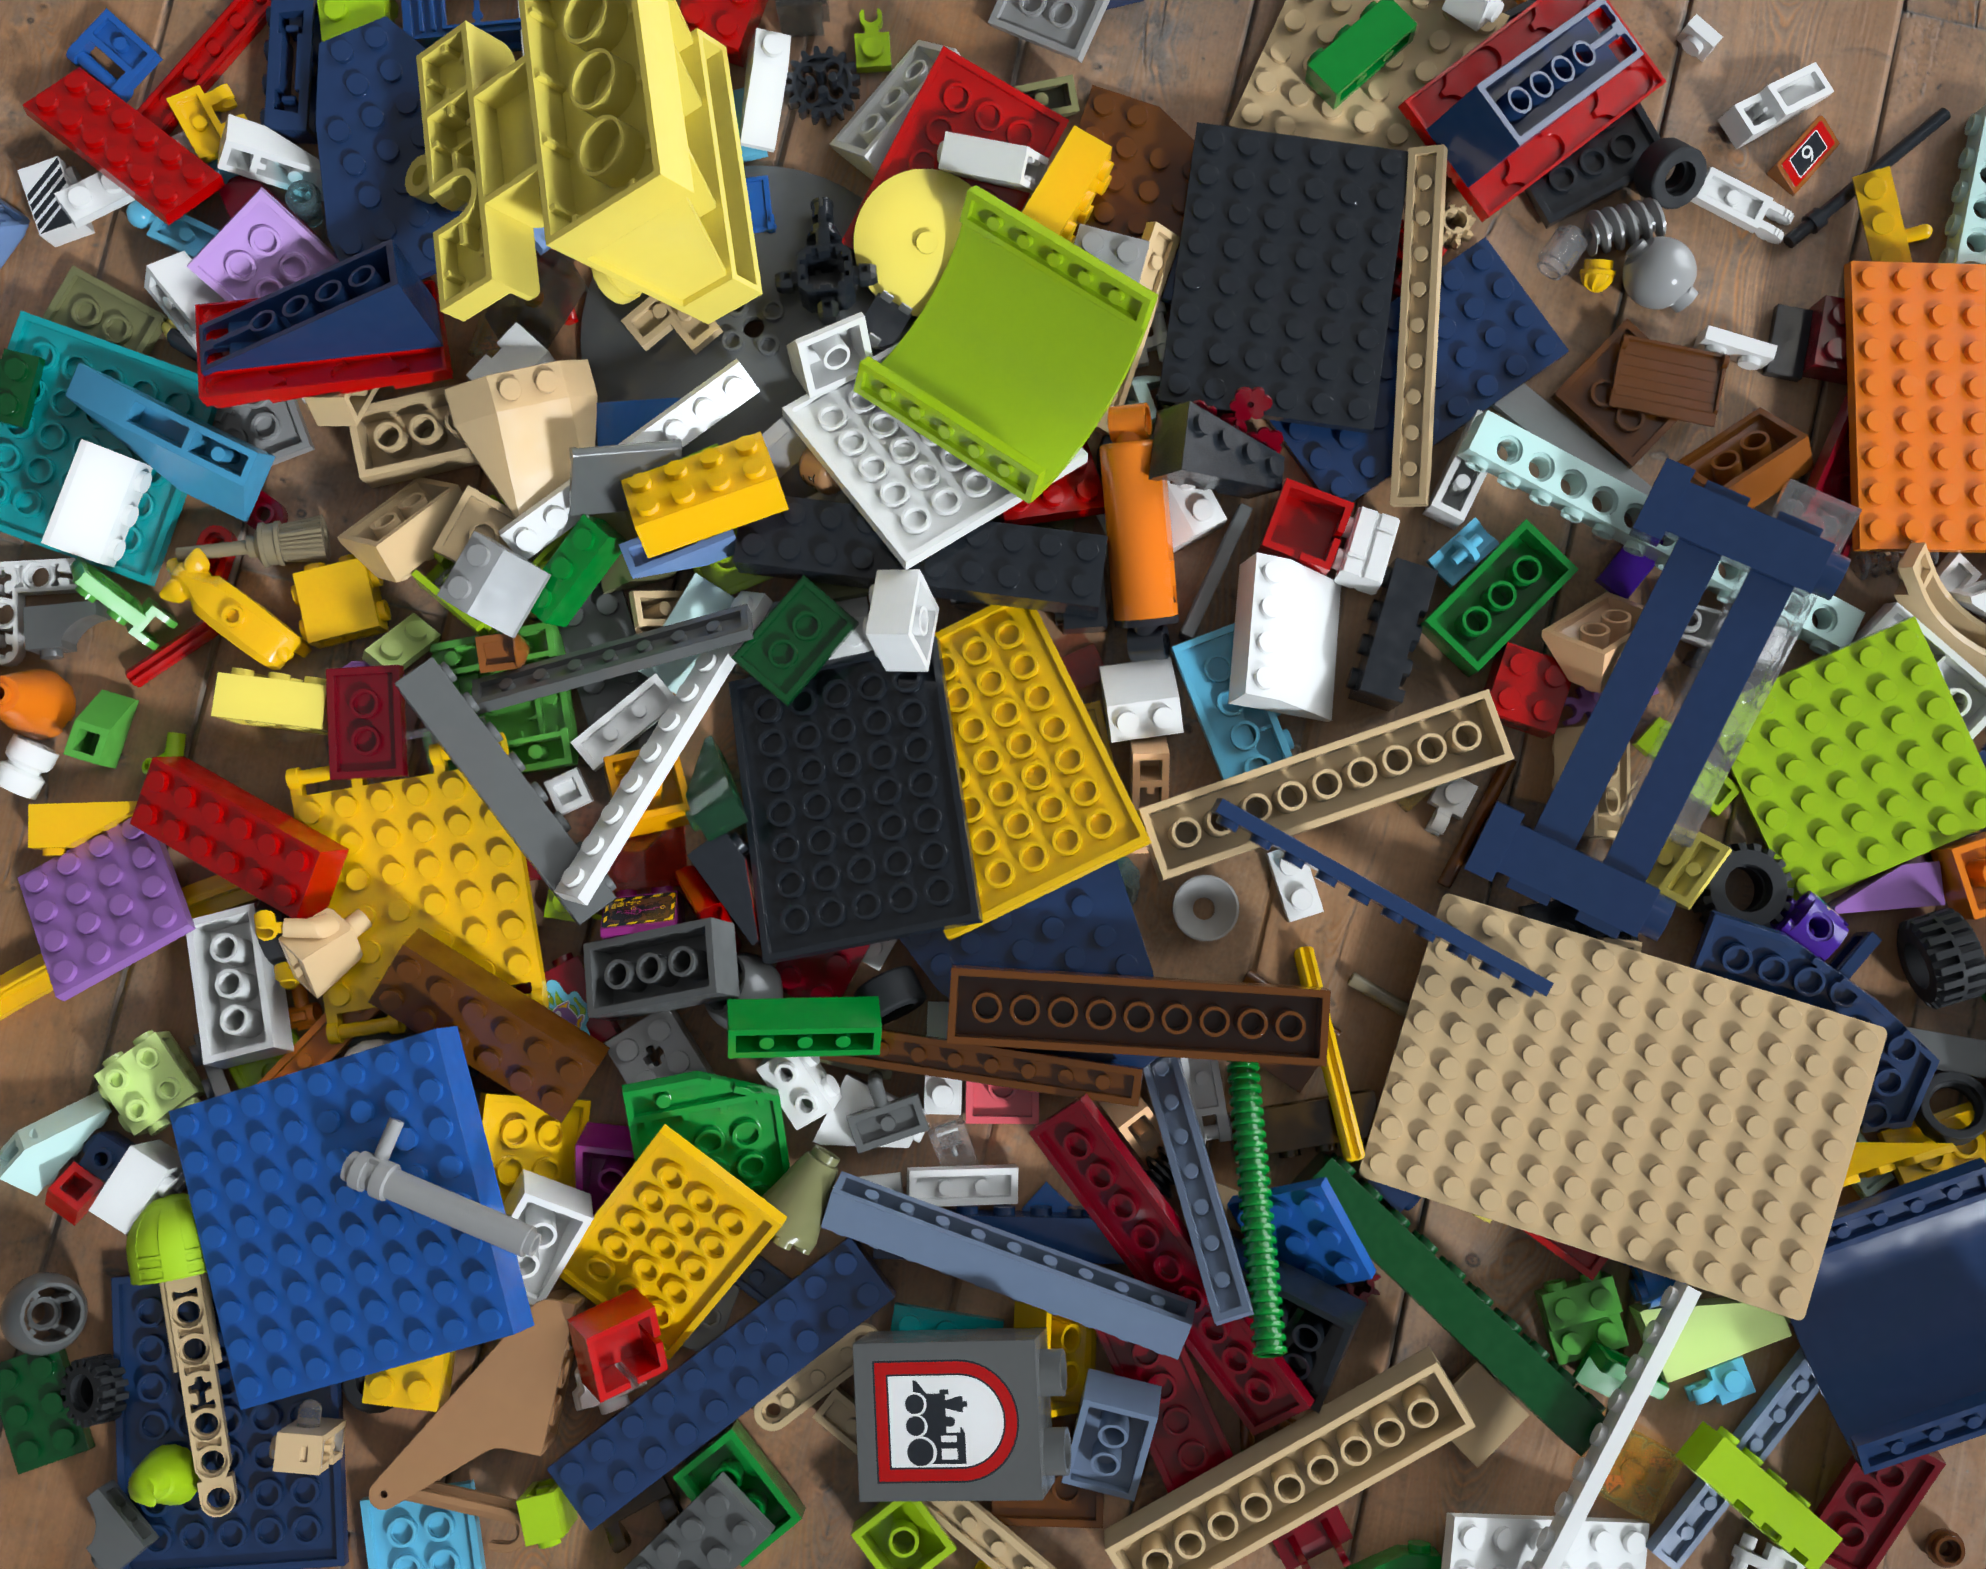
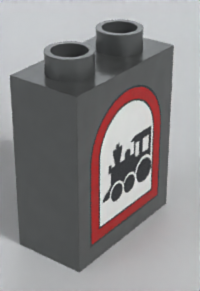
[853,1327,1071,1502]

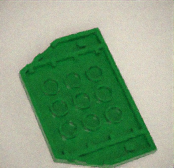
[622,1070,790,1196]

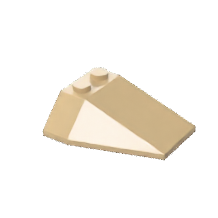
[444,359,598,519]

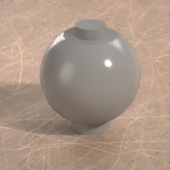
[1622,236,1698,313]

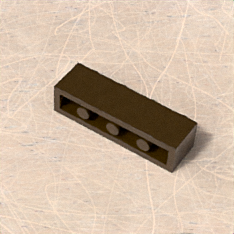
[1227,1089,1378,1158]

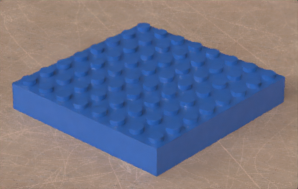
[169,1026,534,1410]

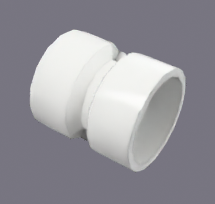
[0,734,60,800]

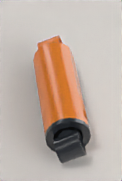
[1099,403,1179,662]

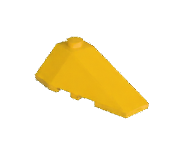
[1843,1142,1957,1187]

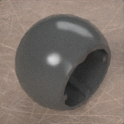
[705,952,783,1029]
[0,1272,88,1356]

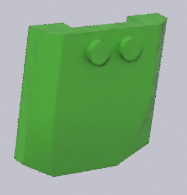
[426,622,579,775]

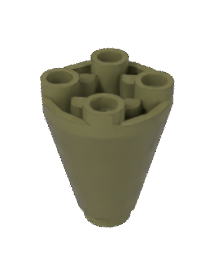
[761,1144,840,1255]

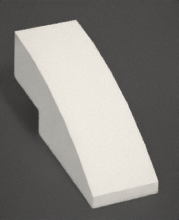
[1718,62,1834,149]

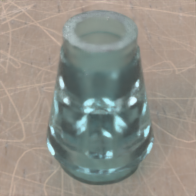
[285,180,323,227]

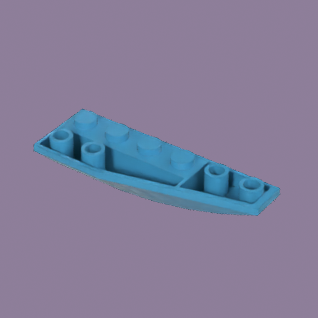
[65,363,276,522]

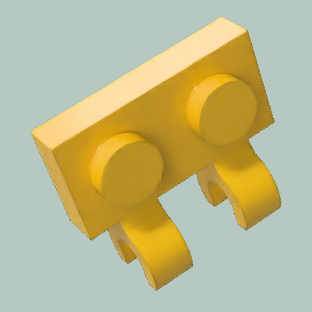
[166,84,247,164]

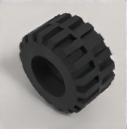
[1691,842,1794,928]
[1897,908,1986,1009]

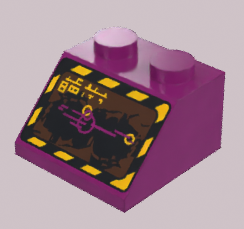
[600,886,686,939]

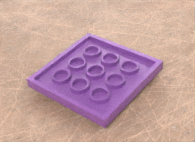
[18,818,196,1001]

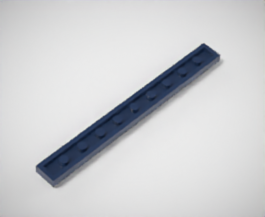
[1211,798,1554,998]

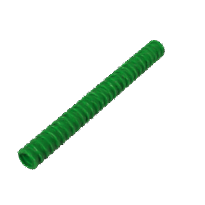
[1226,1061,1287,1358]

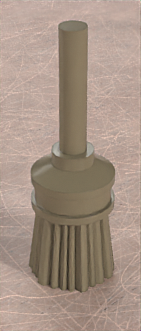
[175,514,331,568]

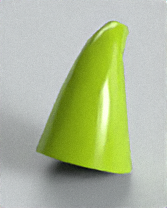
[127,1444,200,1507]

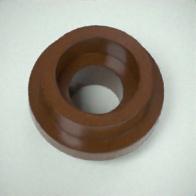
[1925,1528,1965,1568]

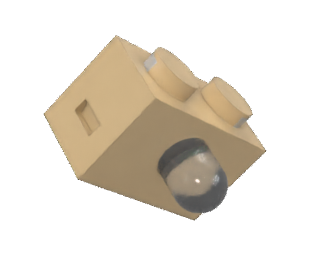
[269,1398,346,1475]

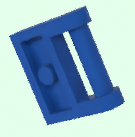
[66,8,163,103]

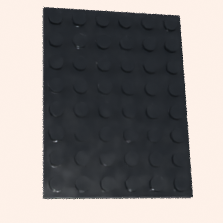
[1157,122,1408,434]
[728,636,983,964]

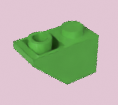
[63,689,139,769]

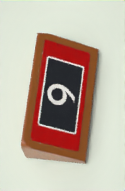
[1766,114,1840,196]

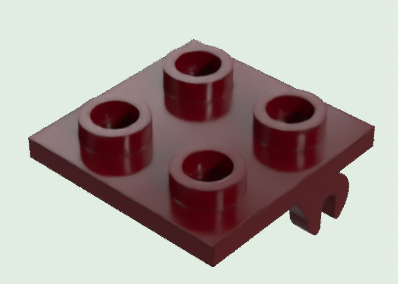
[1272,1505,1353,1569]

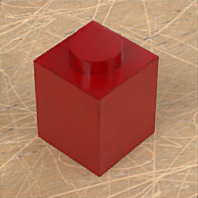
[45,1161,105,1226]

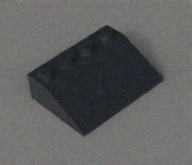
[1231,1235,1367,1413]

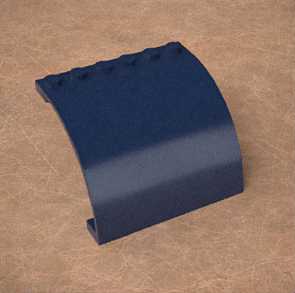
[1789,1158,1986,1475]

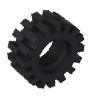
[61,1354,129,1428]

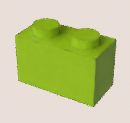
[516,1478,578,1549]

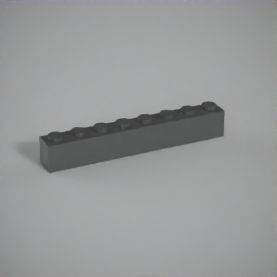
[395,657,617,926]

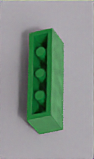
[727,996,882,1059]

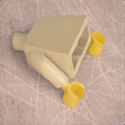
[254,908,372,999]

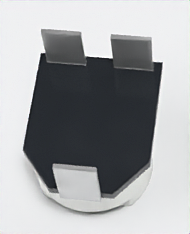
[865,290,913,350]

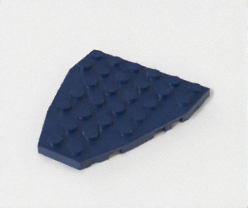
[316,16,463,280]
[900,860,1159,1068]
[1689,910,1940,1133]

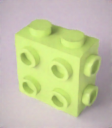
[94,1030,205,1136]

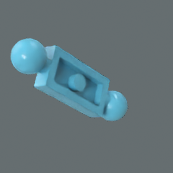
[126,200,220,259]

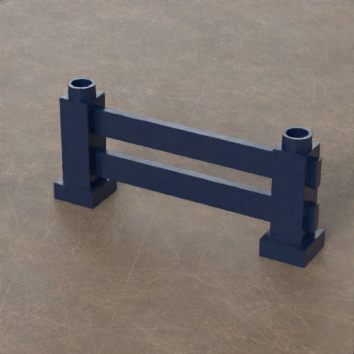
[1464,458,1851,941]

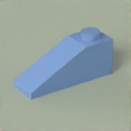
[619,529,736,579]

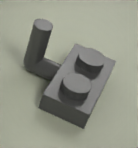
[846,1070,929,1154]

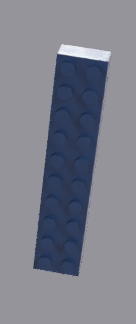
[547,1237,897,1531]

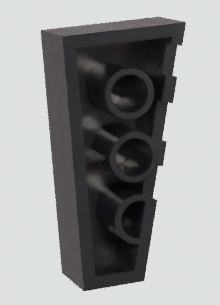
[1148,401,1285,499]
[1346,558,1438,712]

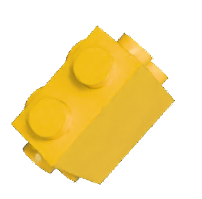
[291,554,391,649]

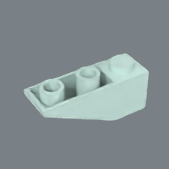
[0,1091,112,1196]

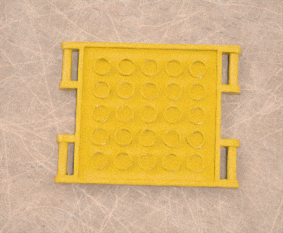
[285,732,549,1045]

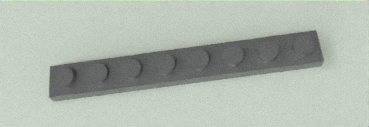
[471,604,753,715]

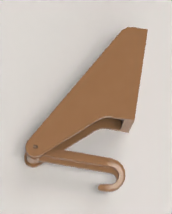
[369,1288,588,1553]

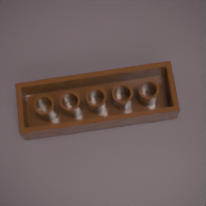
[368,928,610,1123]

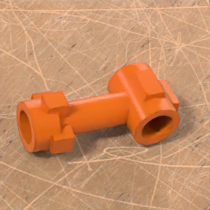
[288,982,323,1031]

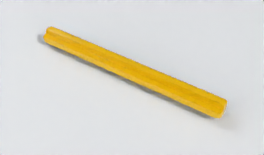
[1294,946,1365,1162]

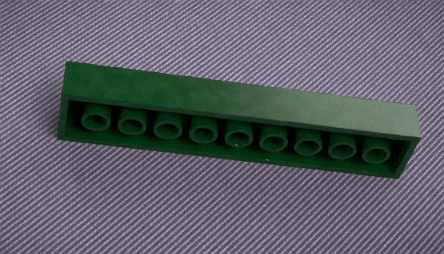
[1291,1152,1606,1457]

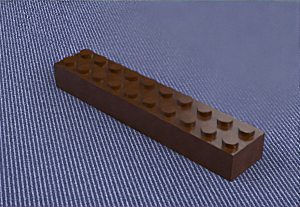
[947,965,1331,1067]

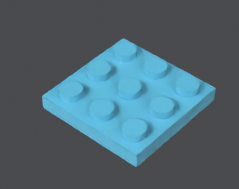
[360,1479,486,1569]

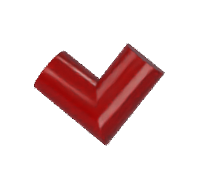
[674,865,742,953]

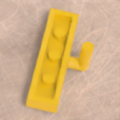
[1852,166,1933,262]

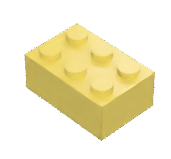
[211,667,328,735]

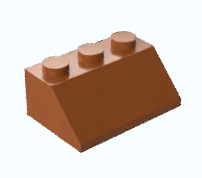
[1677,407,1814,509]

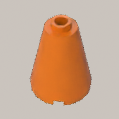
[0,669,76,740]

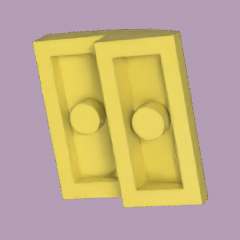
[1646,823,1732,910]

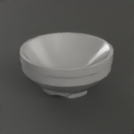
[1172,875,1239,941]

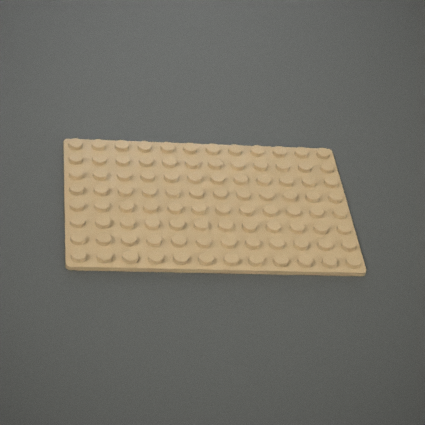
[1359,894,1887,1320]

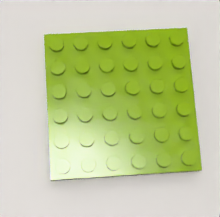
[1717,616,1986,901]

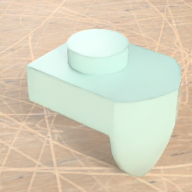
[1125,375,1161,425]

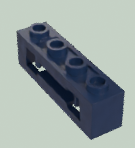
[260,0,322,144]

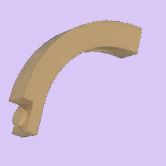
[1894,542,1986,678]

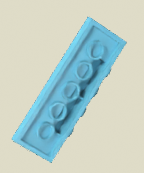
[1171,623,1294,780]

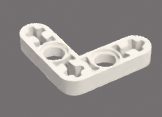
[0,558,78,667]

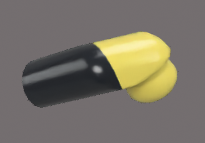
[161,318,197,362]

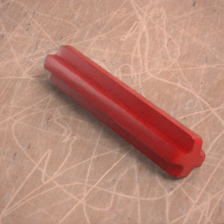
[125,620,219,687]

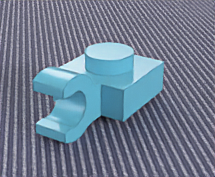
[1684,1356,1756,1405]

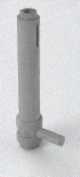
[340,1117,542,1257]

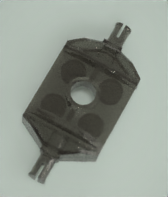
[484,250,590,354]

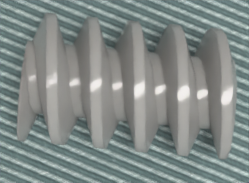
[1584,197,1666,257]

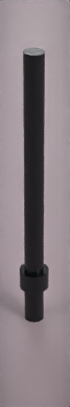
[1783,108,1951,248]

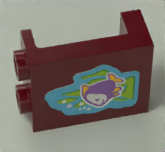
[515,952,622,1043]

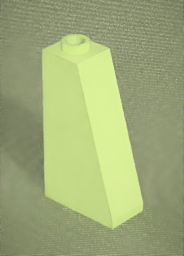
[1629,1297,1792,1383]

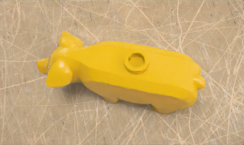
[159,548,312,671]

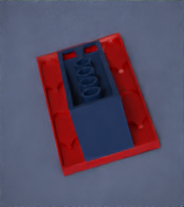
[1398,0,1667,222]
[195,238,454,408]

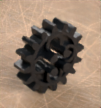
[785,46,861,126]

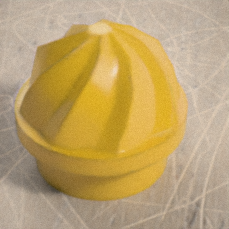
[1579,259,1616,293]

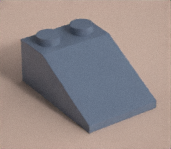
[1061,1368,1162,1501]

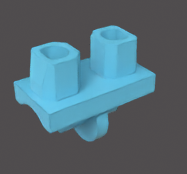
[1426,517,1500,588]

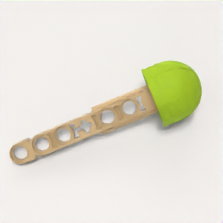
[126,1193,237,1517]

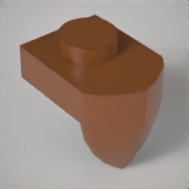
[475,633,530,673]

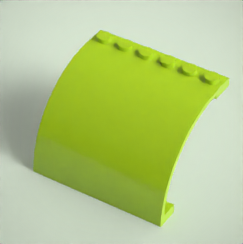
[853,185,1158,504]

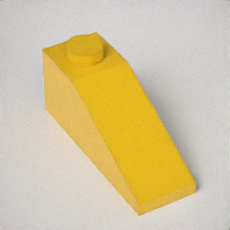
[28,801,137,856]

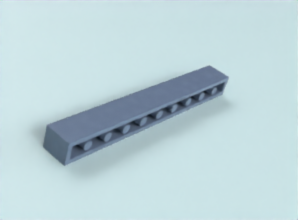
[821,1171,1197,1360]

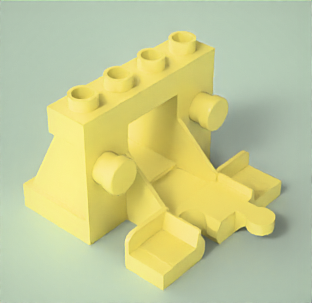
[405,0,763,325]

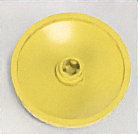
[853,169,972,317]

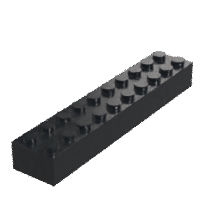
[733,496,1108,618]

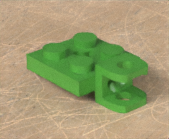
[69,556,179,651]

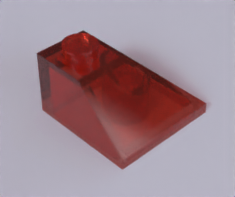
[608,826,688,892]

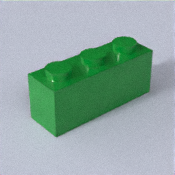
[1305,0,1417,110]
[531,514,627,627]

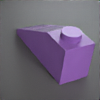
[1827,855,1945,914]

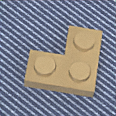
[621,296,723,355]

